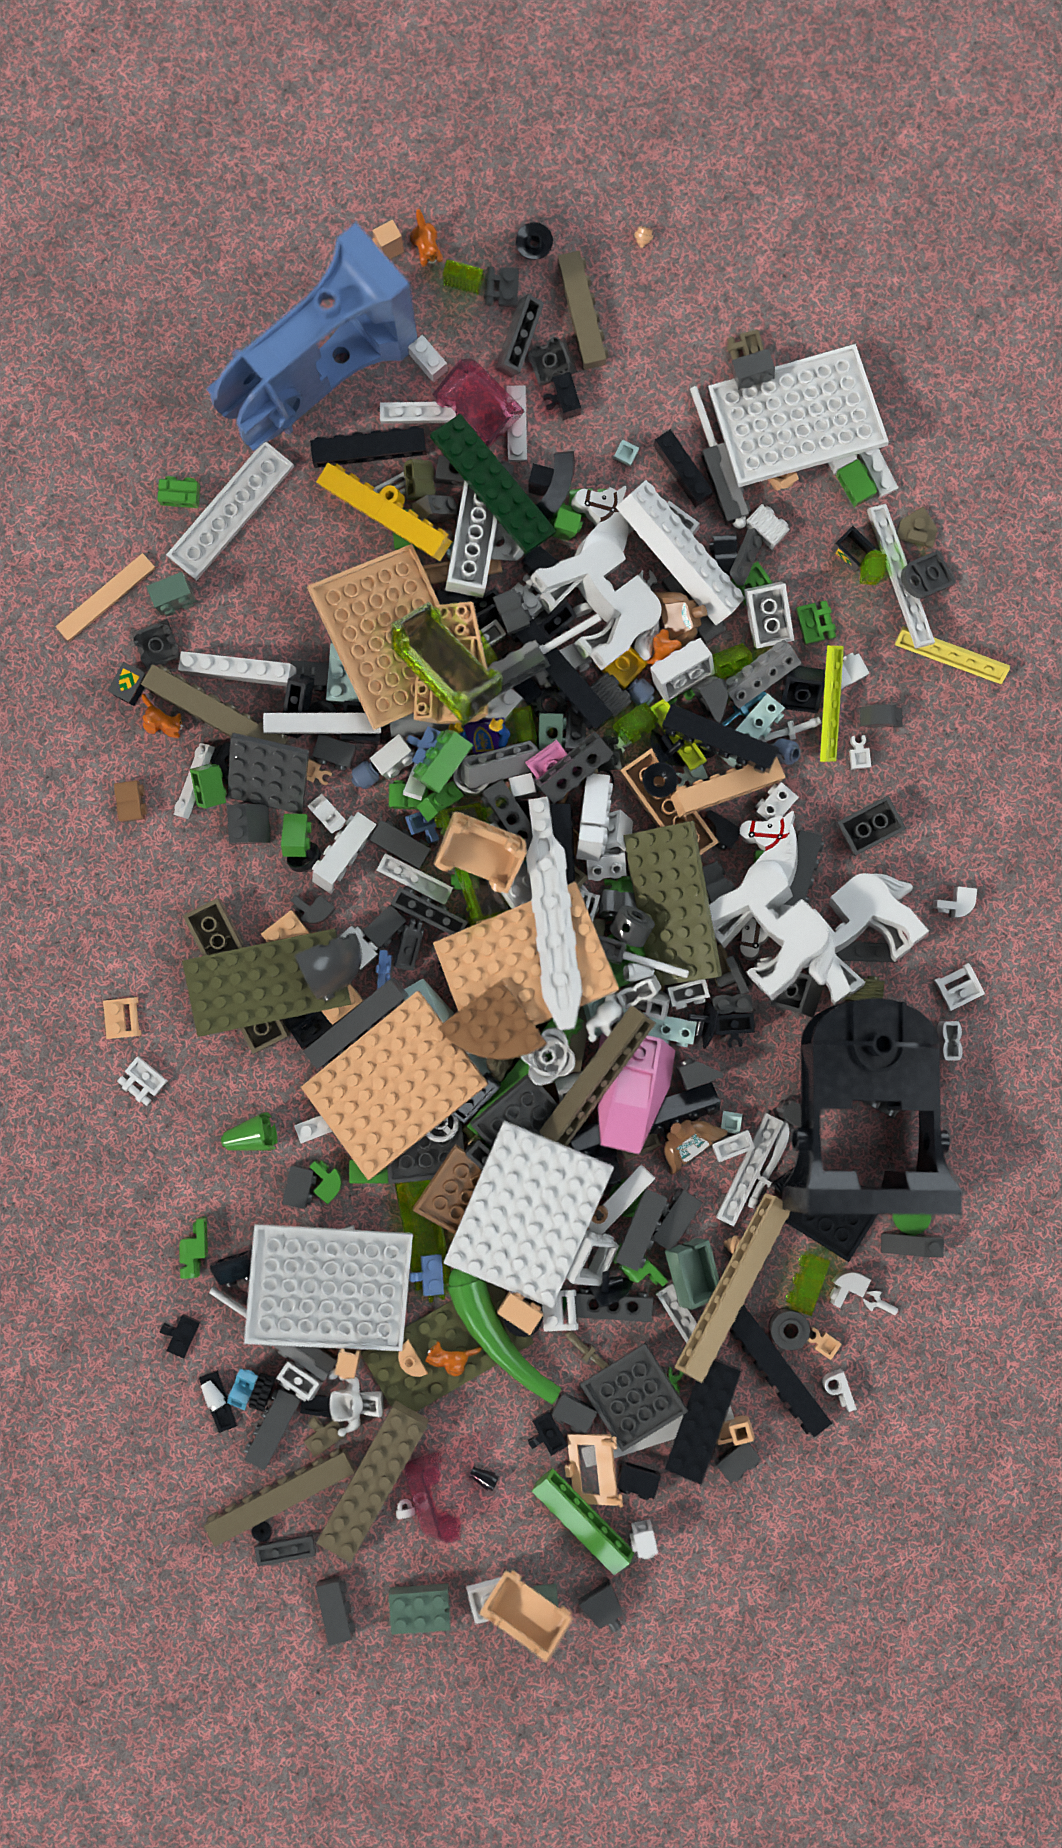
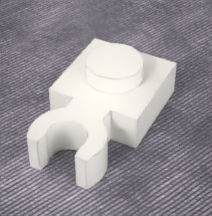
[849,735,871,770]

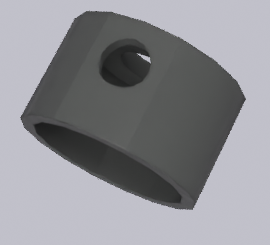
[610,906,655,947]
[768,1307,810,1350]

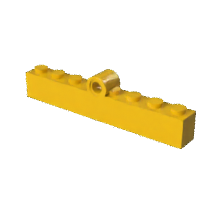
[316,463,452,561]

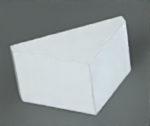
[359,1391,384,1417]

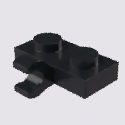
[160,1314,200,1359]
[528,1410,568,1456]

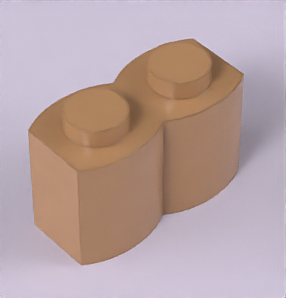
[114,780,147,823]

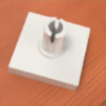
[466,1577,501,1624]

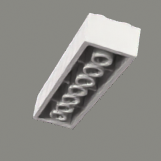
[616,480,745,625]

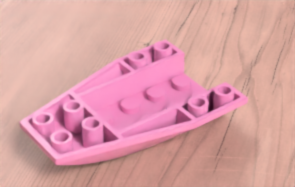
[597,1033,675,1154]

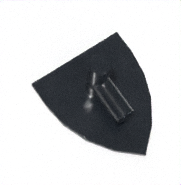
[650,730,685,767]
[688,1001,719,1049]
[588,1271,634,1307]

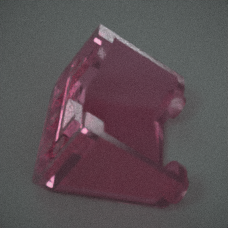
[432,358,524,448]
[404,1451,462,1543]

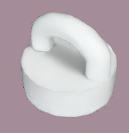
[396,1499,416,1519]

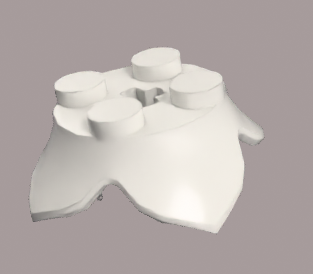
[521,1027,575,1085]

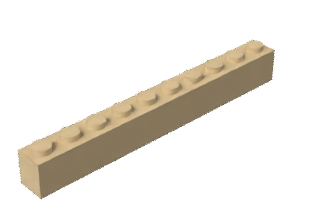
[675,1193,790,1383]

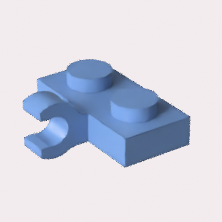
[406,726,441,764]
[405,812,448,844]
[376,950,392,989]
[409,1254,444,1296]

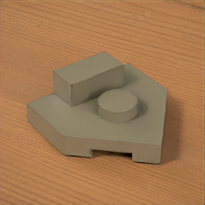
[897,506,938,548]

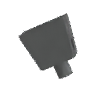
[578,1579,623,1633]

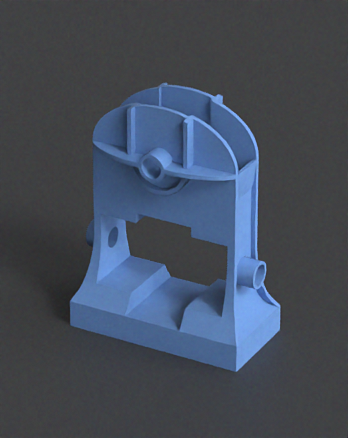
[207,222,418,451]

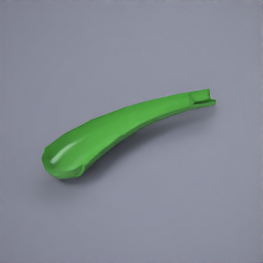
[447,1268,561,1404]

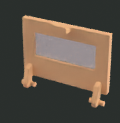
[565,1433,623,1507]

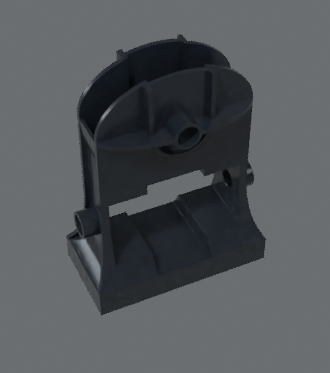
[783,998,962,1215]

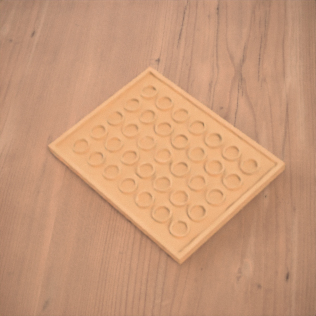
[307,544,440,731]
[433,882,620,1026]
[301,991,489,1180]

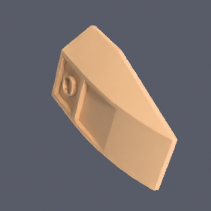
[414,602,489,724]

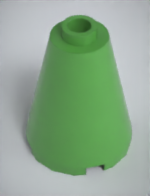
[221,1112,278,1151]

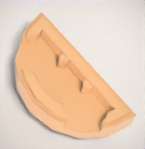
[398,1339,428,1377]

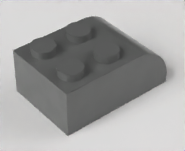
[837,795,906,856]

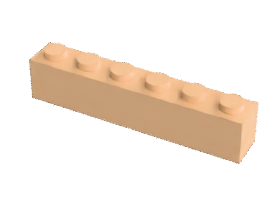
[671,757,786,818]

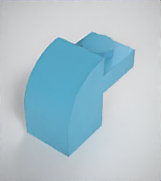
[227,1369,258,1411]

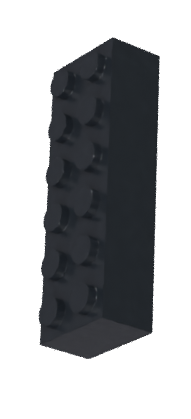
[664,1359,743,1485]

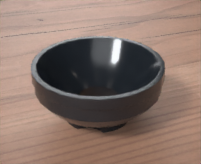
[642,762,678,798]
[287,842,321,872]

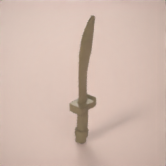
[565,1330,609,1369]

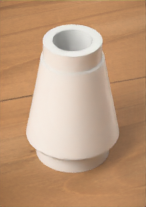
[623,963,654,982]
[200,1380,226,1412]

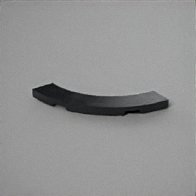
[536,451,575,520]

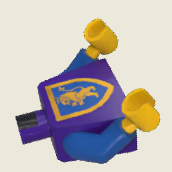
[448,717,510,755]

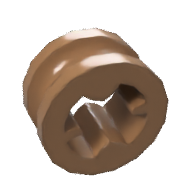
[591,1205,608,1224]

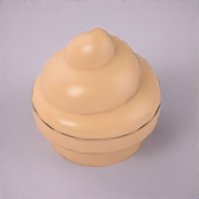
[634,226,654,248]
[723,1235,741,1254]

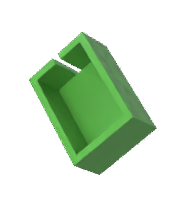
[413,729,473,793]

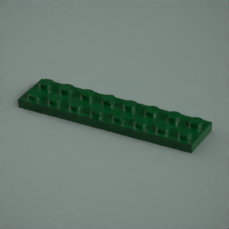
[430,414,556,554]

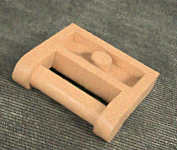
[103,997,142,1039]

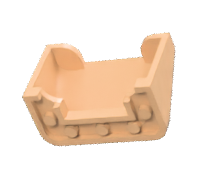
[434,812,527,894]
[479,1570,573,1663]

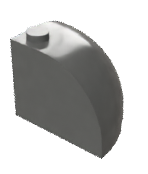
[295,933,362,1001]

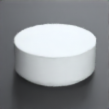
[573,602,592,618]

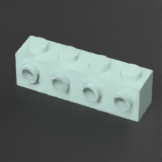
[717,693,785,768]
[617,1008,697,1047]

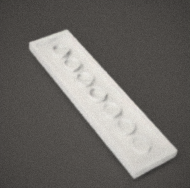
[166,442,295,581]

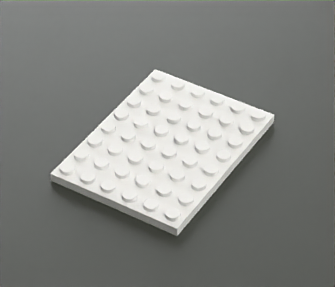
[708,344,889,487]
[444,1121,614,1308]
[244,1224,413,1351]

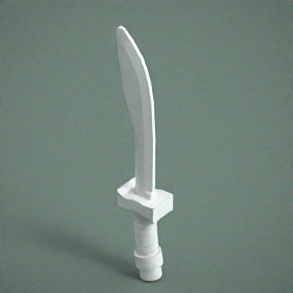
[759,717,821,742]
[747,1121,789,1209]

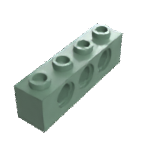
[538,713,566,791]

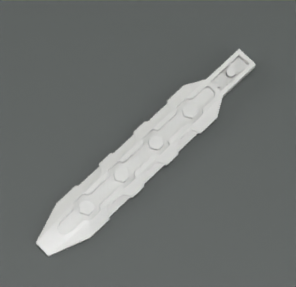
[526,797,582,1030]

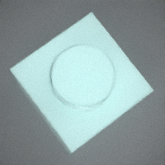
[613,440,639,467]
[721,1111,743,1134]

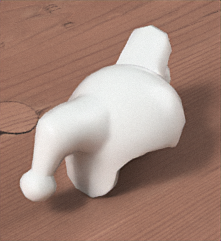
[586,992,625,1042]
[330,1377,363,1437]

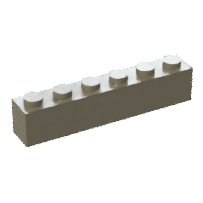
[557,250,609,370]

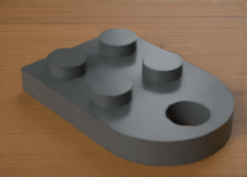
[901,550,956,599]

